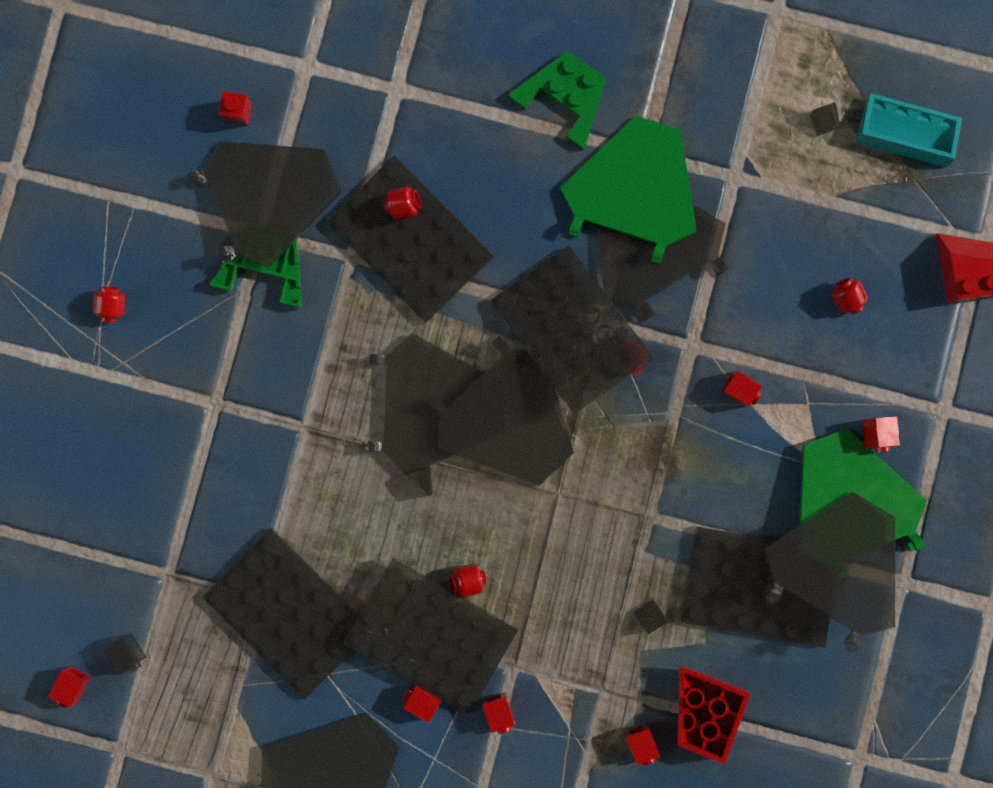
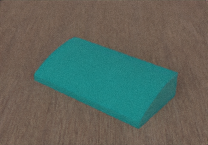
[856,93,962,168]

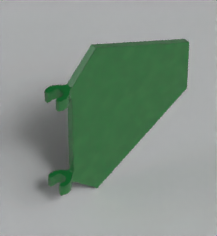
[560,116,697,264]
[798,428,927,583]

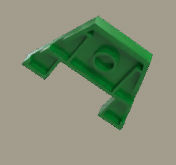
[508,51,606,150]
[210,222,303,309]

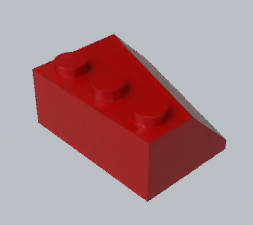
[936,233,993,304]
[678,665,750,764]

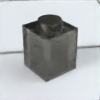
[103,633,147,675]

